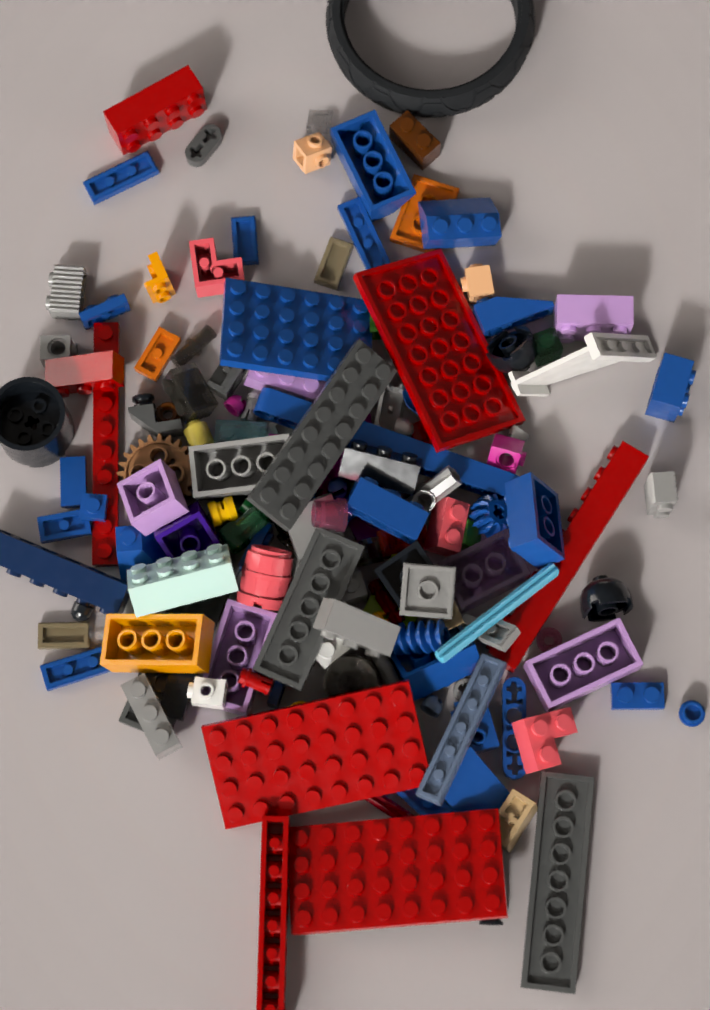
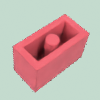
[424,497,470,557]

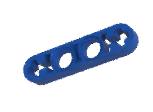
[502,677,526,781]

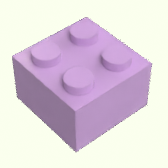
[117,459,189,536]

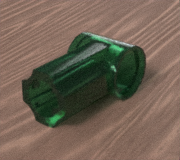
[217,505,270,555]

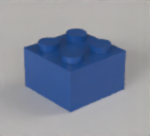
[645,353,696,423]

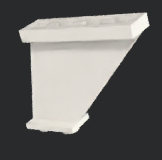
[508,332,657,397]

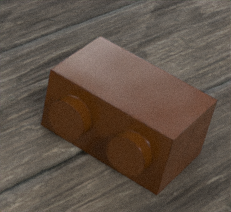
[389,110,441,171]

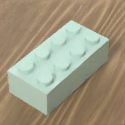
[127,544,239,618]

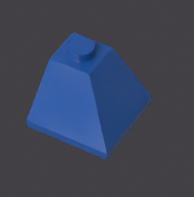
[115,526,167,582]

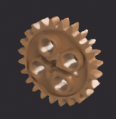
[117,434,193,504]

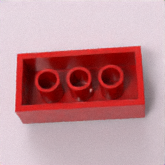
[103,65,207,155]

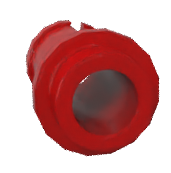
[237,667,273,695]

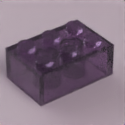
[437,529,531,614]

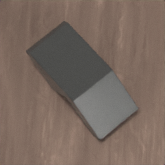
[128,403,185,439]

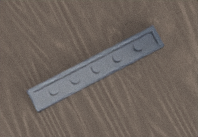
[416,653,507,806]

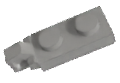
[462,612,521,652]

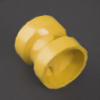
[207,496,239,528]

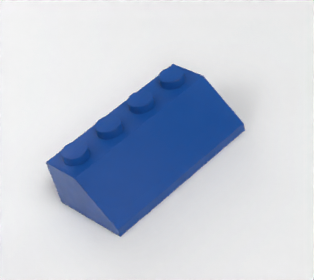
[330,110,416,222]

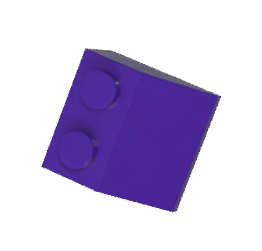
[154,501,222,558]

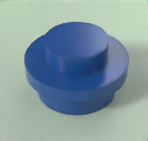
[678,700,705,727]

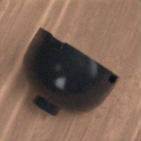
[486,326,537,374]
[580,575,633,622]

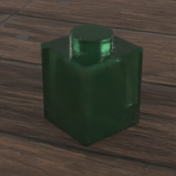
[533,326,564,367]

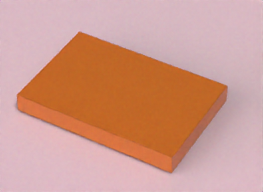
[390,174,460,253]

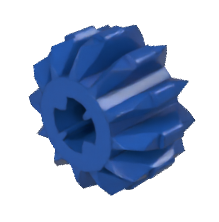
[469,493,509,538]

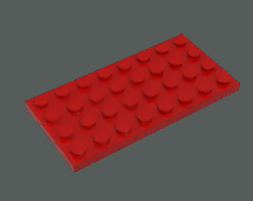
[353,249,526,453]
[201,680,429,829]
[288,808,508,936]

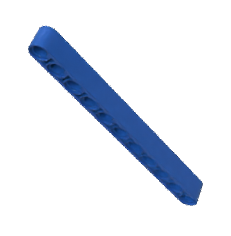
[253,387,519,504]

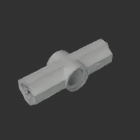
[404,465,462,512]

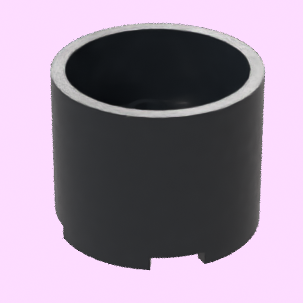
[0,377,75,468]

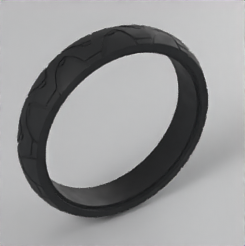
[326,0,535,118]

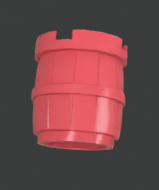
[236,544,294,611]

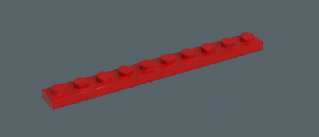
[92,322,120,567]

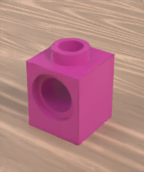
[487,433,527,474]

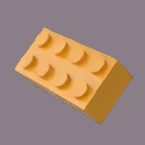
[100,614,215,674]

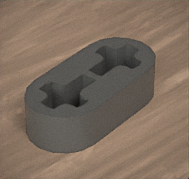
[185,124,222,167]

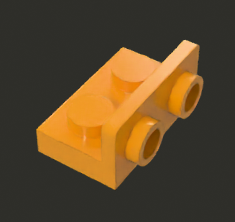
[144,251,176,304]

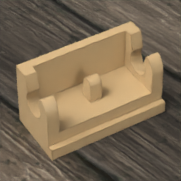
[499,789,538,853]

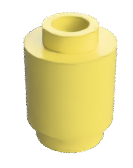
[183,419,215,446]

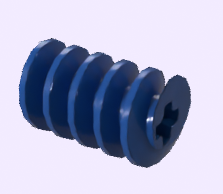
[393,619,450,656]

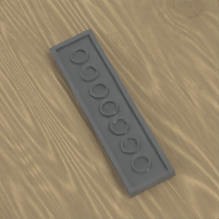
[246,339,397,531]
[520,771,594,994]

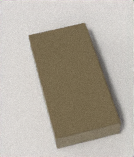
[314,236,354,290]
[38,622,91,650]

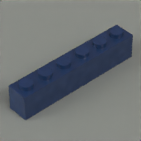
[0,529,130,615]

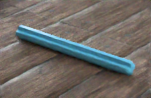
[435,563,560,663]

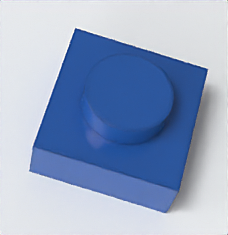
[79,493,108,522]

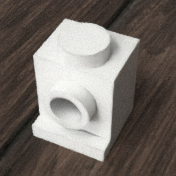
[187,676,228,710]

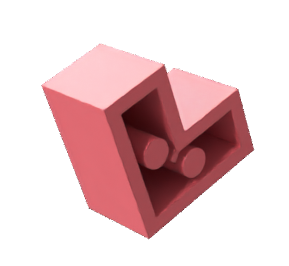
[189,238,245,298]
[511,707,578,774]

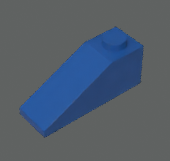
[473,296,555,339]

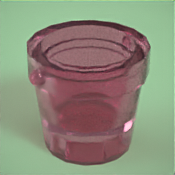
[311,498,348,532]

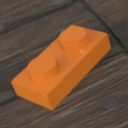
[134,327,182,383]

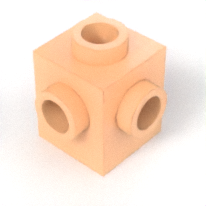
[293,132,333,174]

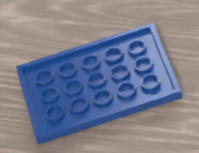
[220,278,372,381]

